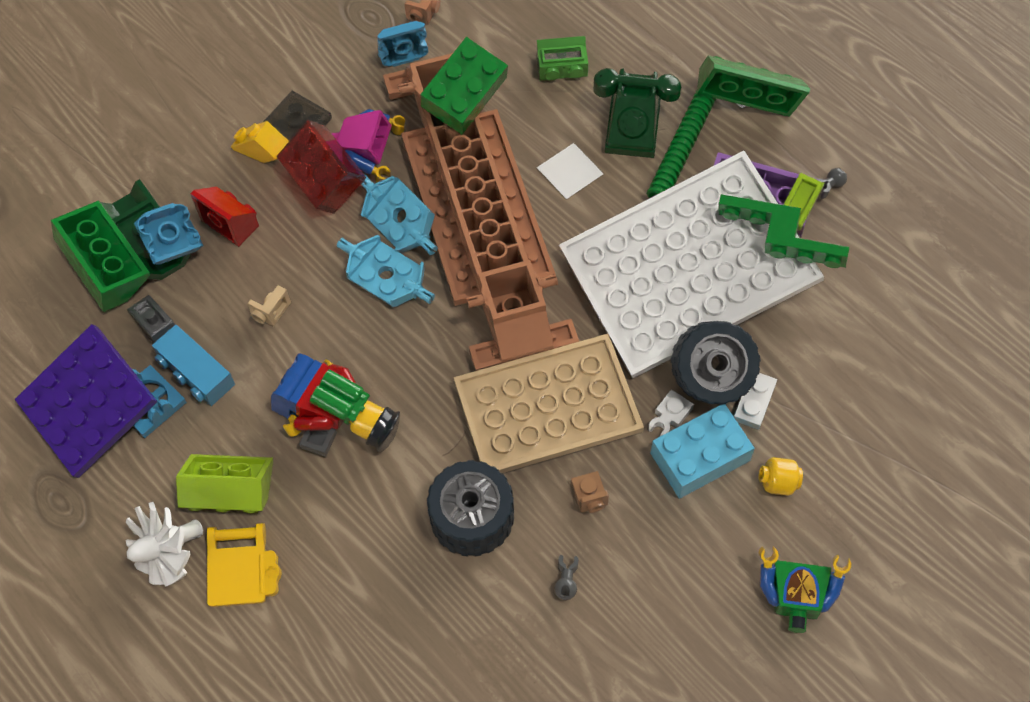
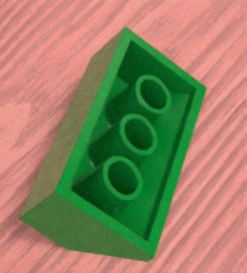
[697,55,810,117]
[51,200,150,312]

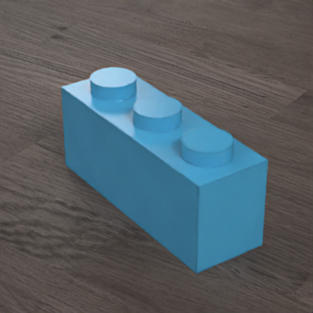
[152,325,235,406]

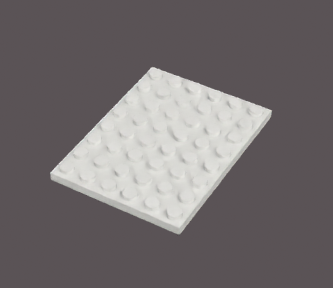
[559,151,824,379]

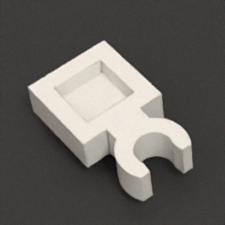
[648,390,694,436]

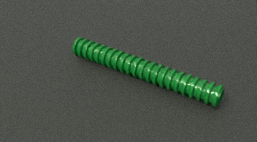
[646,90,717,199]

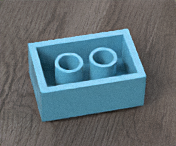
[650,404,755,499]

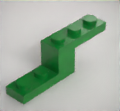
[718,194,850,268]

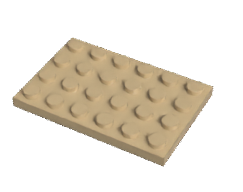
[453,334,644,474]

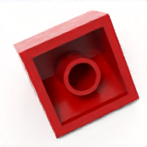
[190,186,259,247]

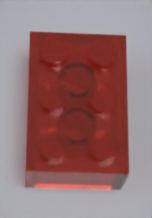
[276,120,366,214]

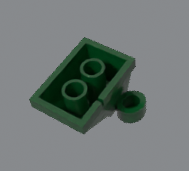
[593,68,682,158]

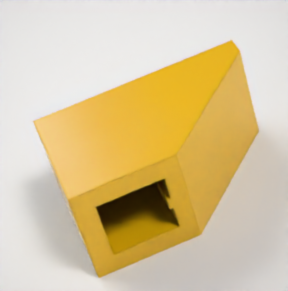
[231,121,289,163]

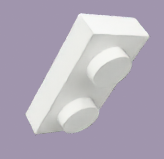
[734,373,777,430]

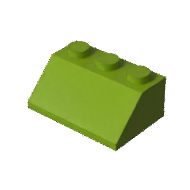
[176,454,273,513]

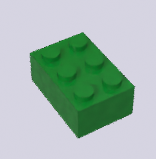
[420,37,508,135]

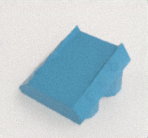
[377,21,429,67]
[134,203,204,264]

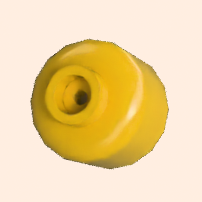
[758,457,803,496]

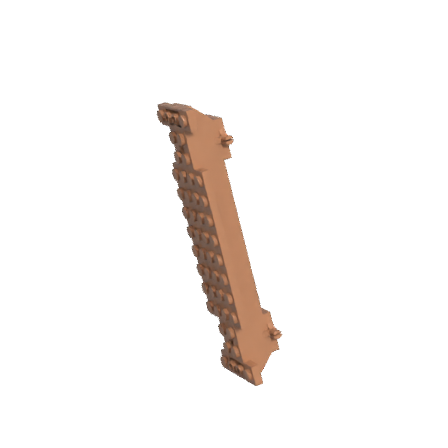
[383,53,580,371]

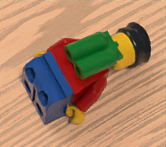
[271,353,400,452]

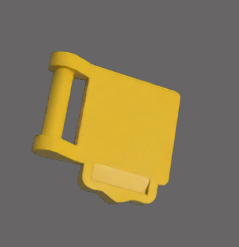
[207,523,282,607]

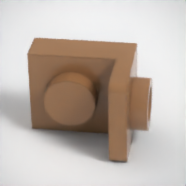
[571,471,609,513]

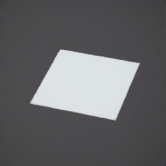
[537,143,603,199]

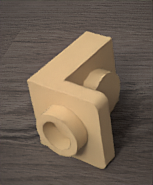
[247,285,291,327]

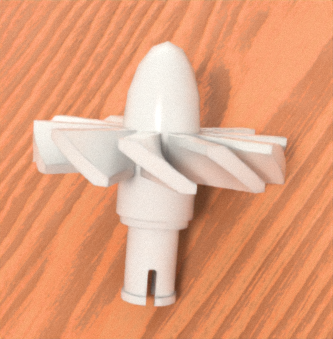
[126,502,203,587]

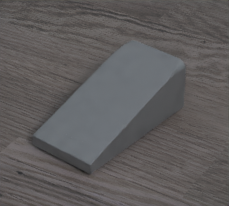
[127,295,175,343]

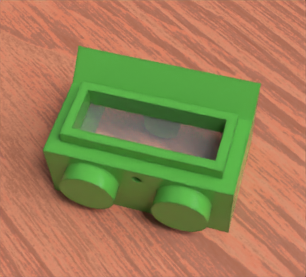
[537,36,588,80]

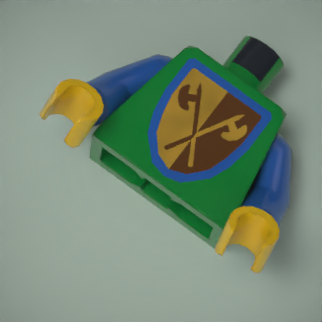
[758,546,851,633]

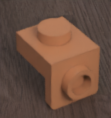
[405,0,440,25]

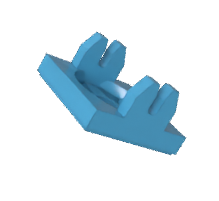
[132,365,187,438]

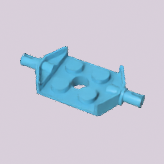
[358,175,438,255]
[337,235,435,307]

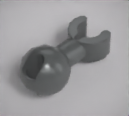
[818,168,847,199]
[554,555,579,600]

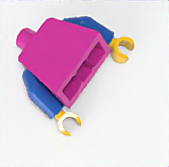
[329,109,405,183]

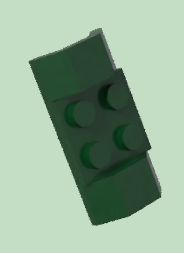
[100,179,191,280]

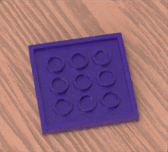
[15,324,158,478]

